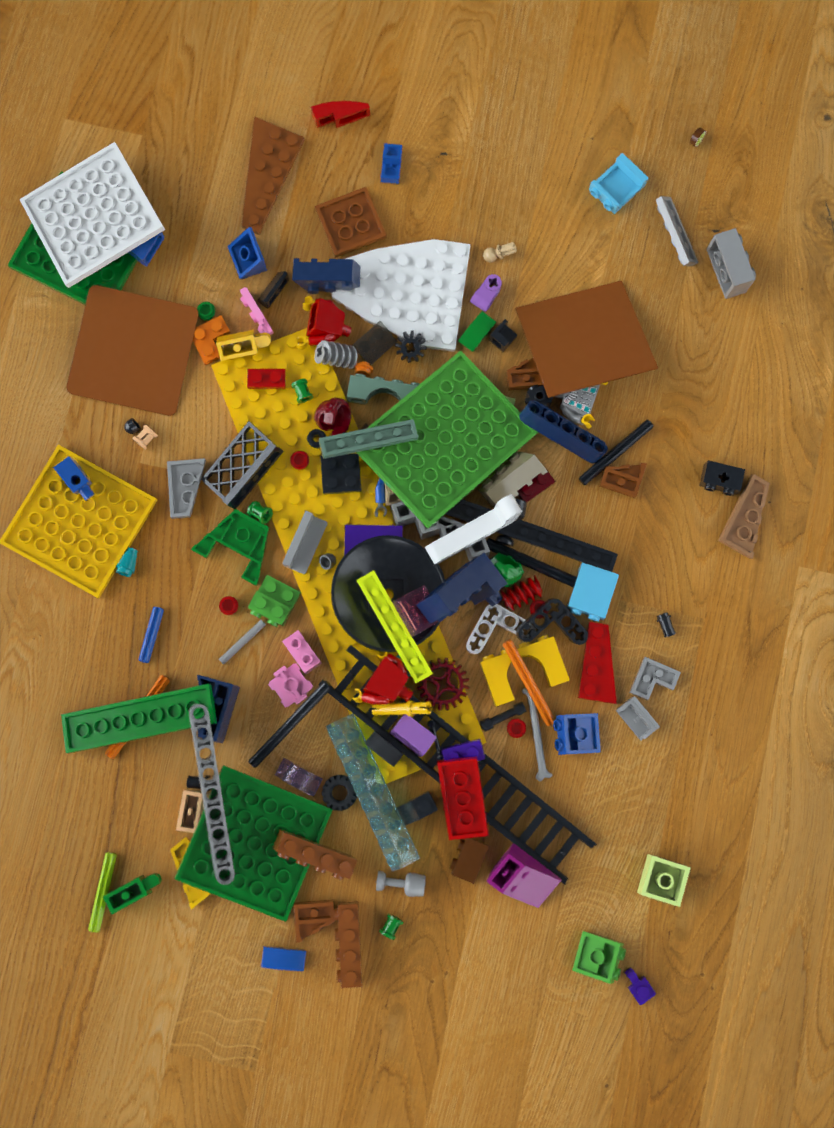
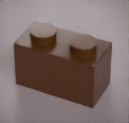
[449,838,489,884]

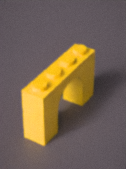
[479,635,570,707]

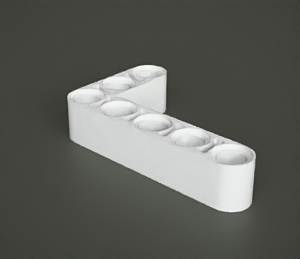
[425,494,522,565]

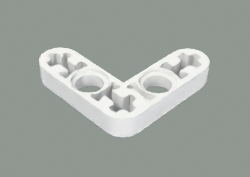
[466,604,536,655]

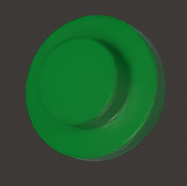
[197,302,216,320]

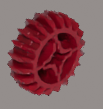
[417,658,469,711]

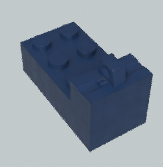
[416,552,507,624]

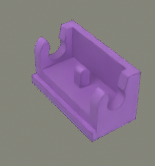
[390,715,437,757]

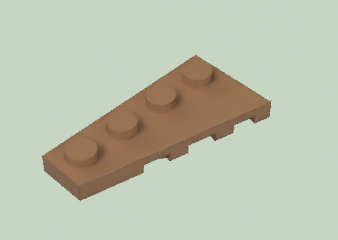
[718,474,770,559]

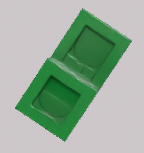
[458,311,497,352]

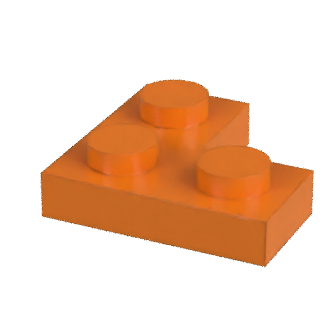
[193,315,230,365]

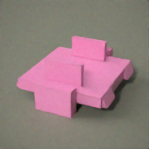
[268,663,313,707]

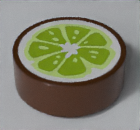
[690,127,706,147]

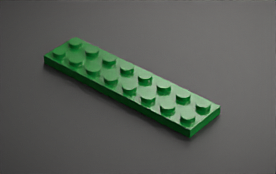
[61,684,217,754]

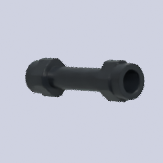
[480,701,527,732]

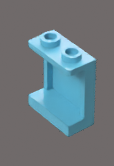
[589,153,648,214]
[566,562,619,622]

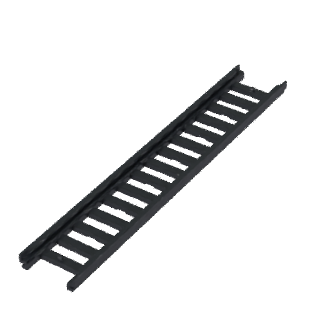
[318,645,597,885]

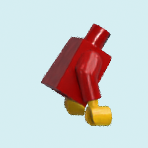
[297,296,352,350]
[352,652,414,705]

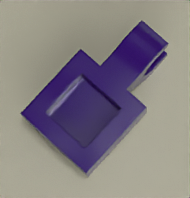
[624,967,656,1006]

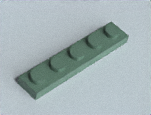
[319,419,418,459]

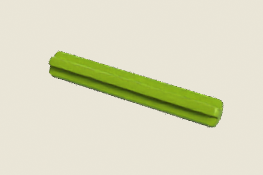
[88,852,117,933]

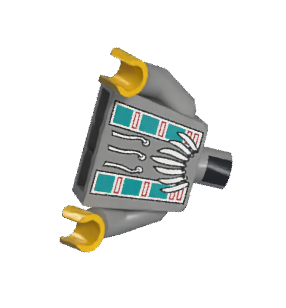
[554,382,608,429]

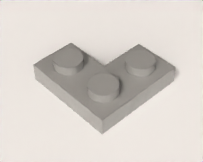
[629,657,681,700]

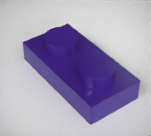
[442,738,486,761]

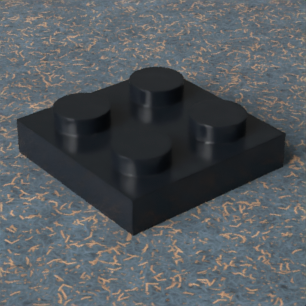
[321,453,361,495]

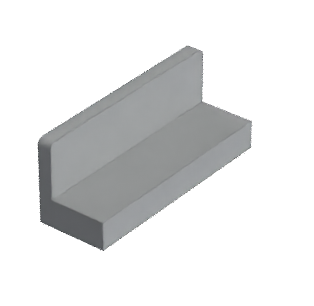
[282,511,327,574]

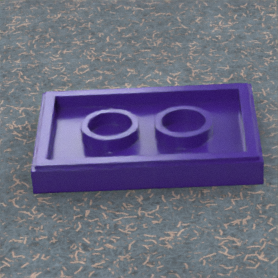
[344,525,403,556]

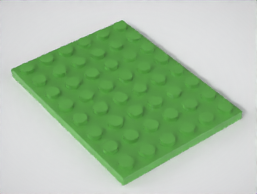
[356,350,538,529]

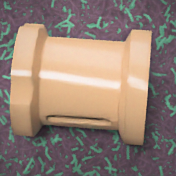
[132,425,158,449]

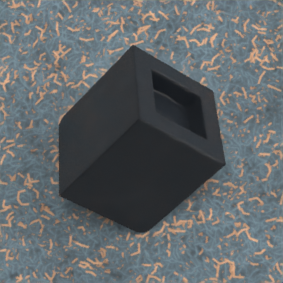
[489,319,517,352]

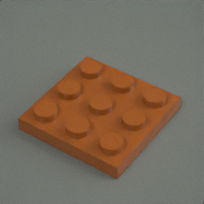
[315,187,387,258]

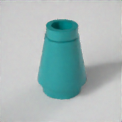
[116,547,138,577]

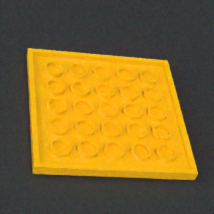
[0,444,157,599]

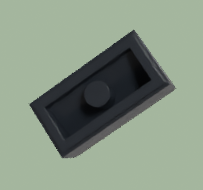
[257,271,289,309]

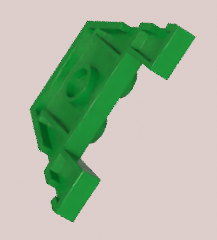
[191,509,269,586]

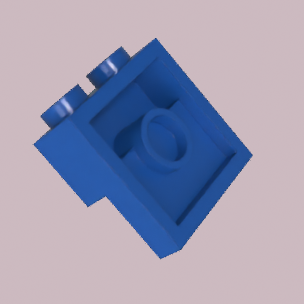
[553,713,601,755]

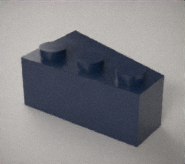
[292,258,361,294]
[197,674,240,743]

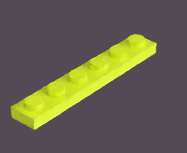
[357,571,433,684]

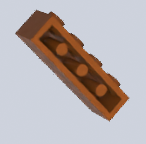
[273,829,358,880]
[334,901,362,988]

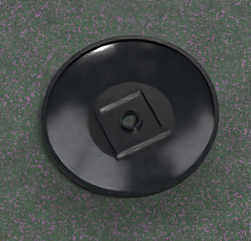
[331,535,445,652]

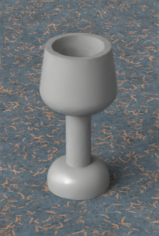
[376,871,426,897]

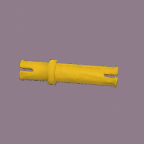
[372,701,432,716]

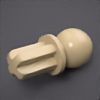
[483,242,517,263]

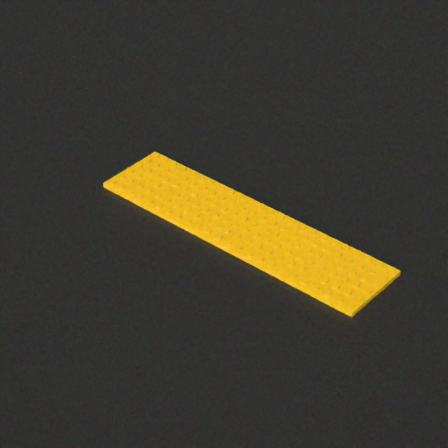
[211,328,487,787]

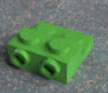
[248,575,301,627]
[572,931,626,984]

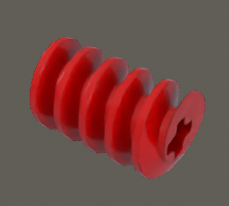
[499,575,542,611]

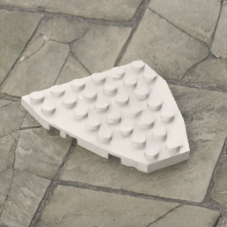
[332,239,471,352]

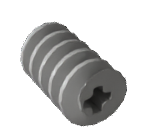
[314,340,357,369]

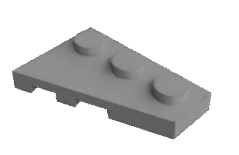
[167,458,206,519]

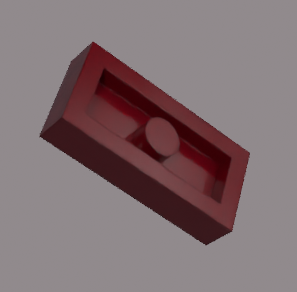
[517,466,556,503]

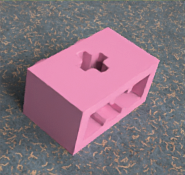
[282,630,322,674]

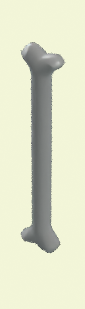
[522,688,552,781]

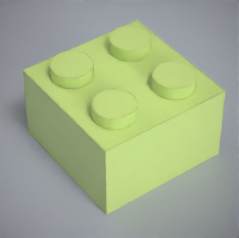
[637,854,690,907]

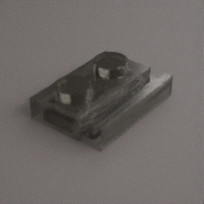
[352,321,398,365]

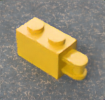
[216,330,271,361]

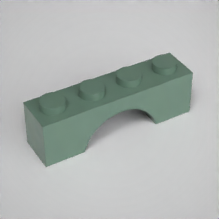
[347,374,420,405]

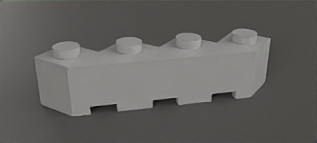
[391,501,490,561]

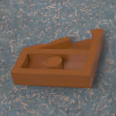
[507,358,543,390]
[599,463,647,498]
[294,900,335,943]

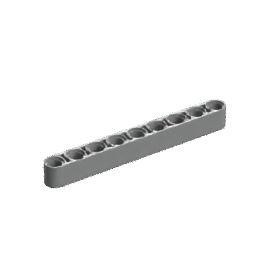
[189,704,234,885]

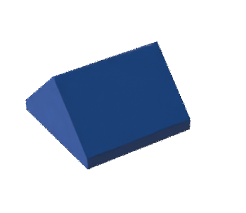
[227,227,267,279]

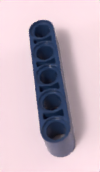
[519,400,608,463]

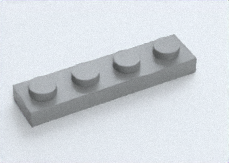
[656,196,699,266]

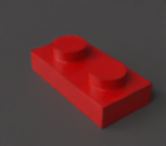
[247,369,286,389]

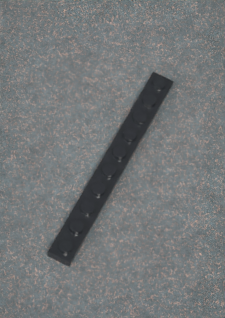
[445,499,618,572]

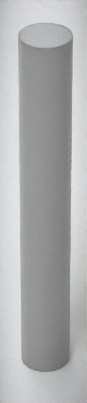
[219,620,266,664]

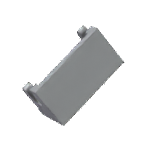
[615,696,660,741]

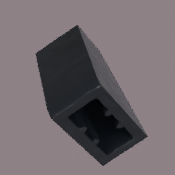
[393,791,438,827]

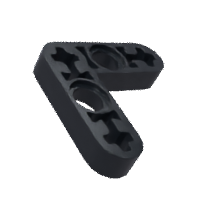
[516,598,588,645]

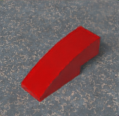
[311,101,370,128]

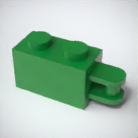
[103,873,162,915]

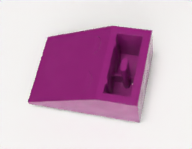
[486,843,562,908]

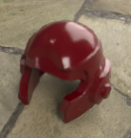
[314,397,352,435]

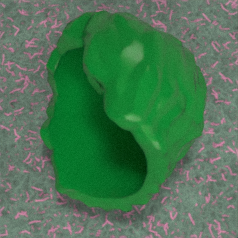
[490,553,524,587]

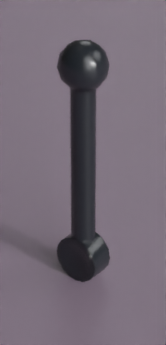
[427,720,444,760]

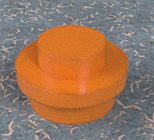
[354,361,373,377]

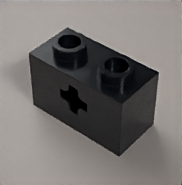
[699,460,745,496]

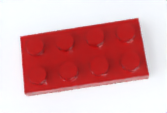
[437,756,489,840]

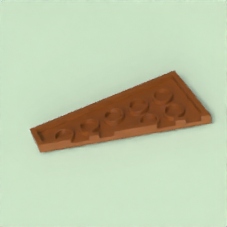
[242,116,305,235]

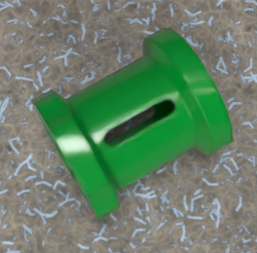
[291,379,314,403]
[247,501,273,524]
[379,913,404,940]

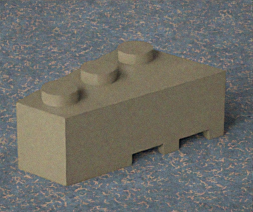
[478,451,548,507]

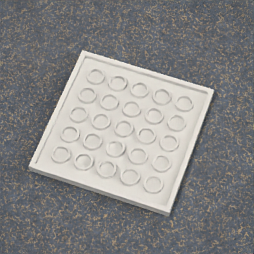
[20,142,165,288]

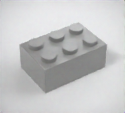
[706,228,756,299]

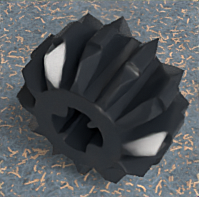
[395,330,427,363]

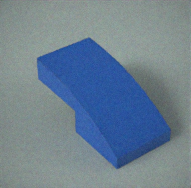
[381,143,402,184]
[261,946,306,972]

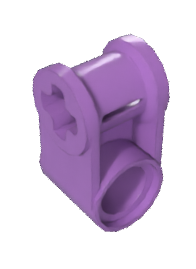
[470,274,502,312]

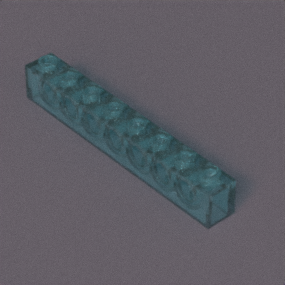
[325,714,420,872]

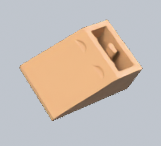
[176,790,211,833]

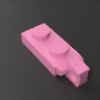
[240,287,274,335]

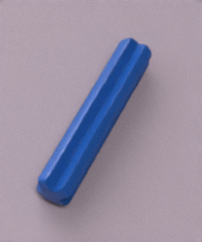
[139,607,164,663]

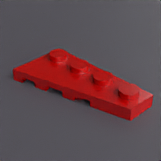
[578,622,617,704]

